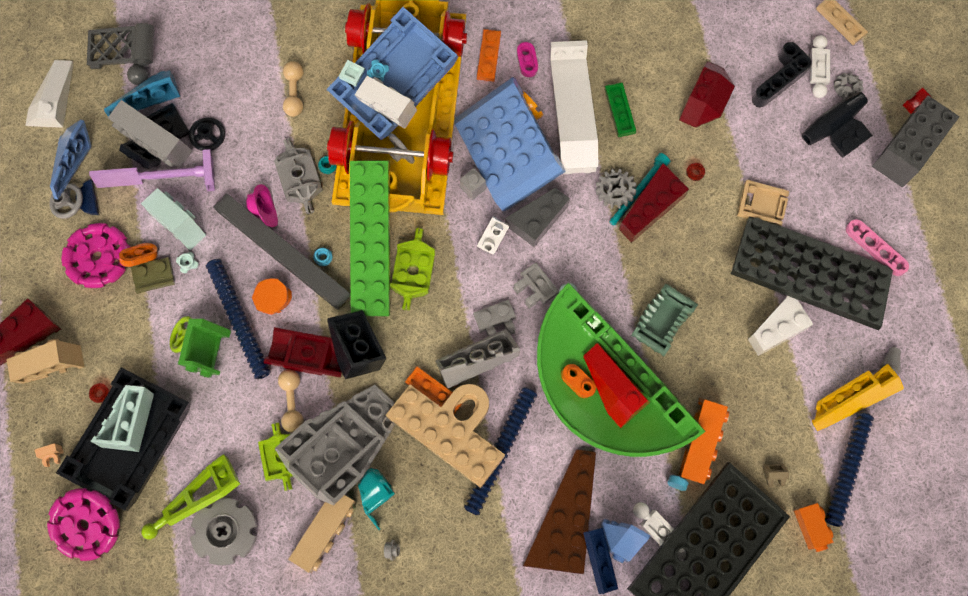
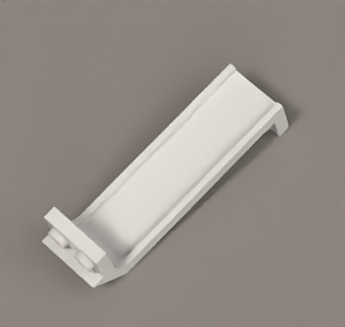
[550,40,598,174]

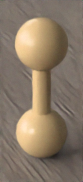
[283,61,303,117]
[278,369,304,433]

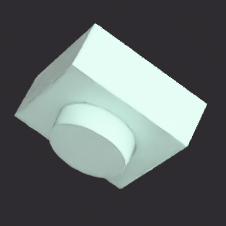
[339,60,365,86]

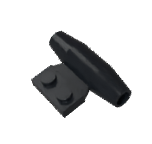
[802,92,873,158]

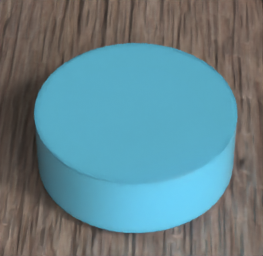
[667,475,689,491]

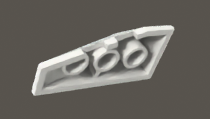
[26,60,73,127]

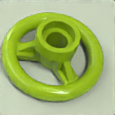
[169,316,192,353]

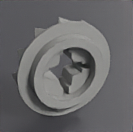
[834,72,864,99]

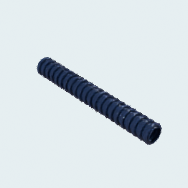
[205,259,271,379]
[464,387,538,515]

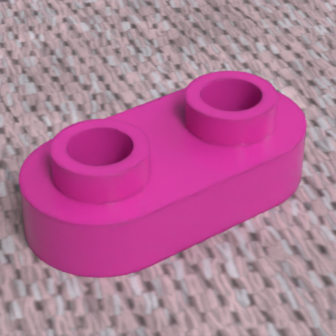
[517,42,538,77]

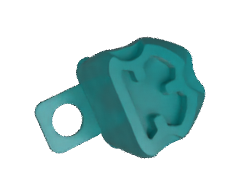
[358,468,395,530]

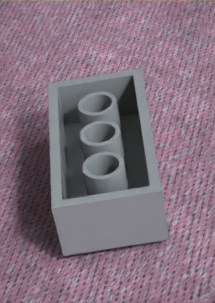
[108,100,192,169]

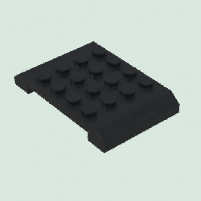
[56,367,191,511]

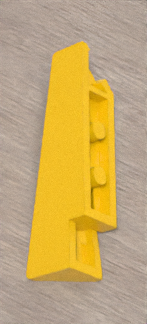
[812,364,904,431]

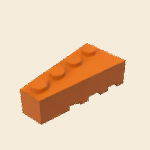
[679,398,729,484]

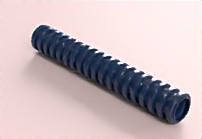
[825,412,874,527]

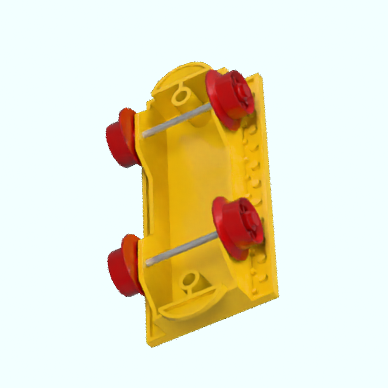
[327,0,467,215]

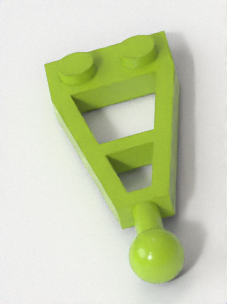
[141,454,240,540]

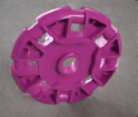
[61,223,130,288]
[47,488,120,561]

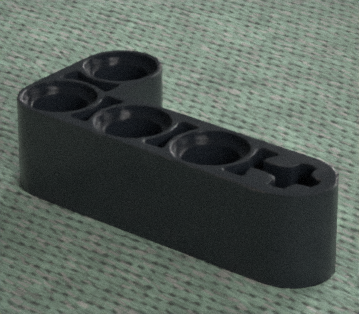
[752,42,812,108]

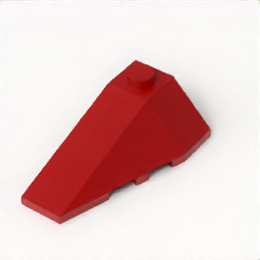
[583,343,650,428]

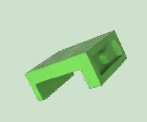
[178,319,231,378]

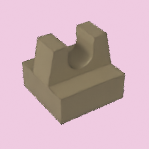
[763,464,789,487]

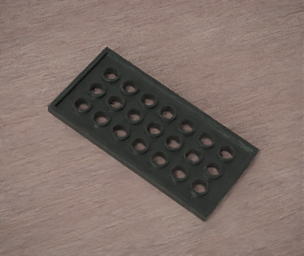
[731,216,893,331]
[627,462,790,596]

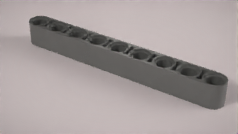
[213,193,351,310]

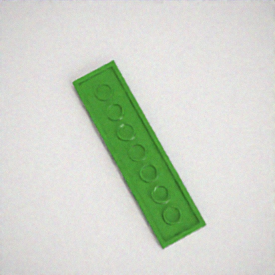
[350,161,390,316]

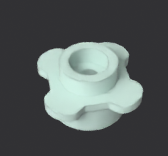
[176,252,198,273]

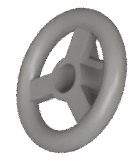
[389,133,415,164]
[50,183,83,219]

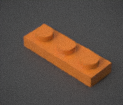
[477,29,501,82]
[405,367,462,415]

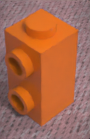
[794,503,834,552]

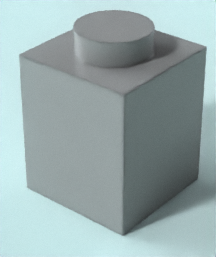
[460,168,486,200]

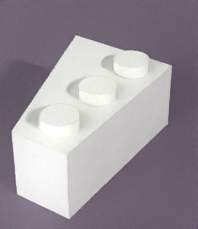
[748,296,813,356]

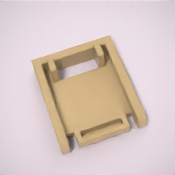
[737,180,789,226]

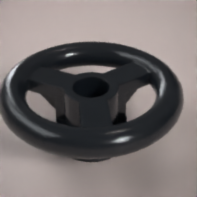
[189,117,225,151]

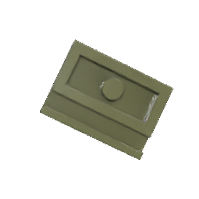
[131,257,175,294]

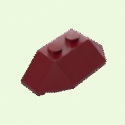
[679,61,735,128]

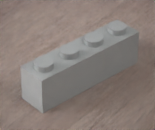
[435,329,520,388]

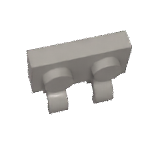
[513,263,559,309]
[473,300,516,337]

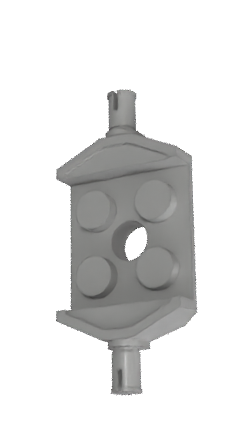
[274,138,323,214]

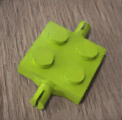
[258,423,293,491]

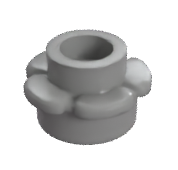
[384,540,400,561]

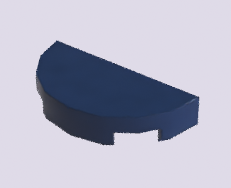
[76,180,99,215]

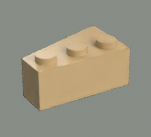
[6,339,85,384]

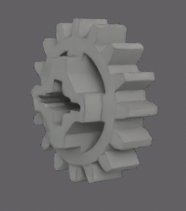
[596,169,636,209]

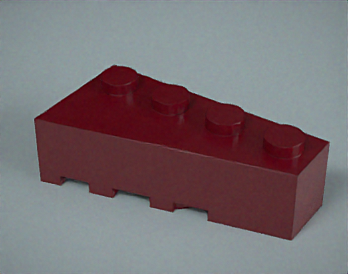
[619,163,689,243]

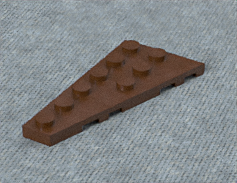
[523,449,596,574]

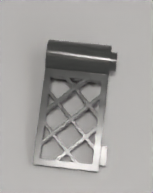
[87,23,154,70]

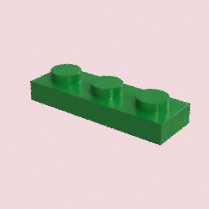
[604,82,636,138]

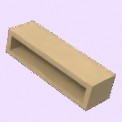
[288,495,357,573]

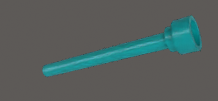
[609,153,671,226]

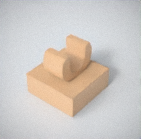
[35,443,63,467]

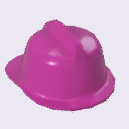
[246,184,278,228]

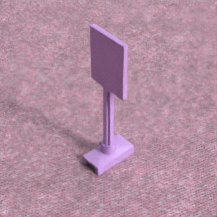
[89,149,215,192]

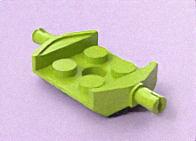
[390,228,435,311]

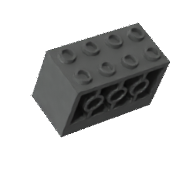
[872,96,960,188]

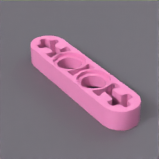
[846,219,909,276]

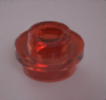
[686,163,705,181]
[89,383,109,403]

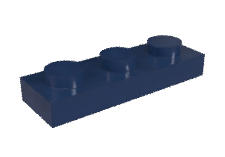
[583,528,618,594]

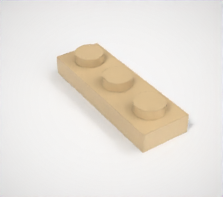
[816,0,868,45]

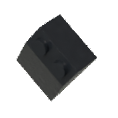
[327,310,387,379]

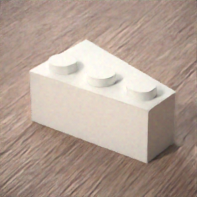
[355,76,417,129]

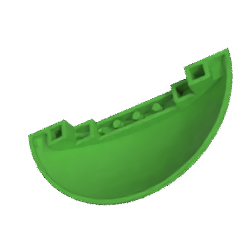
[537,283,706,457]

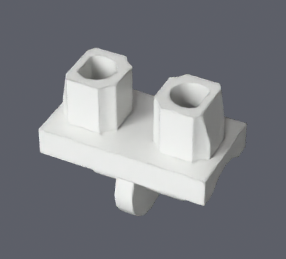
[477,216,510,255]

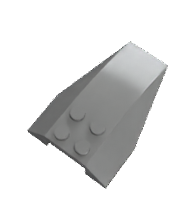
[275,385,395,506]

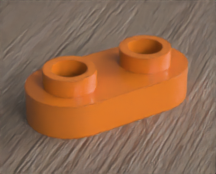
[119,243,158,267]
[561,364,596,398]

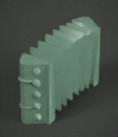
[631,284,698,357]

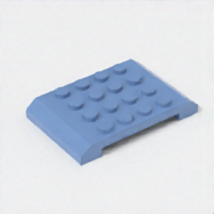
[326,7,458,140]
[454,77,566,211]

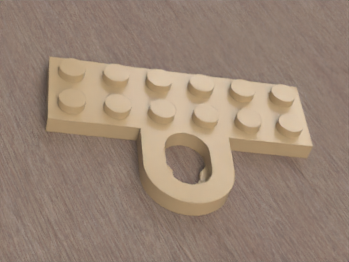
[385,384,505,488]

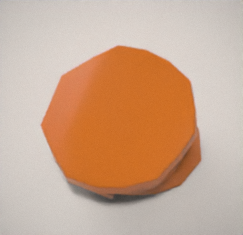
[252,278,292,315]

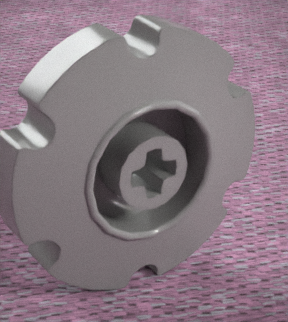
[190,498,257,566]

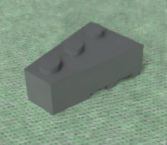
[505,188,570,247]

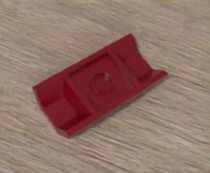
[264,327,343,378]

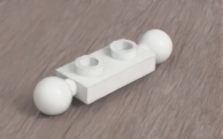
[810,35,830,98]
[633,502,686,561]

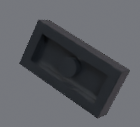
[119,140,161,169]

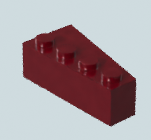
[0,298,62,366]

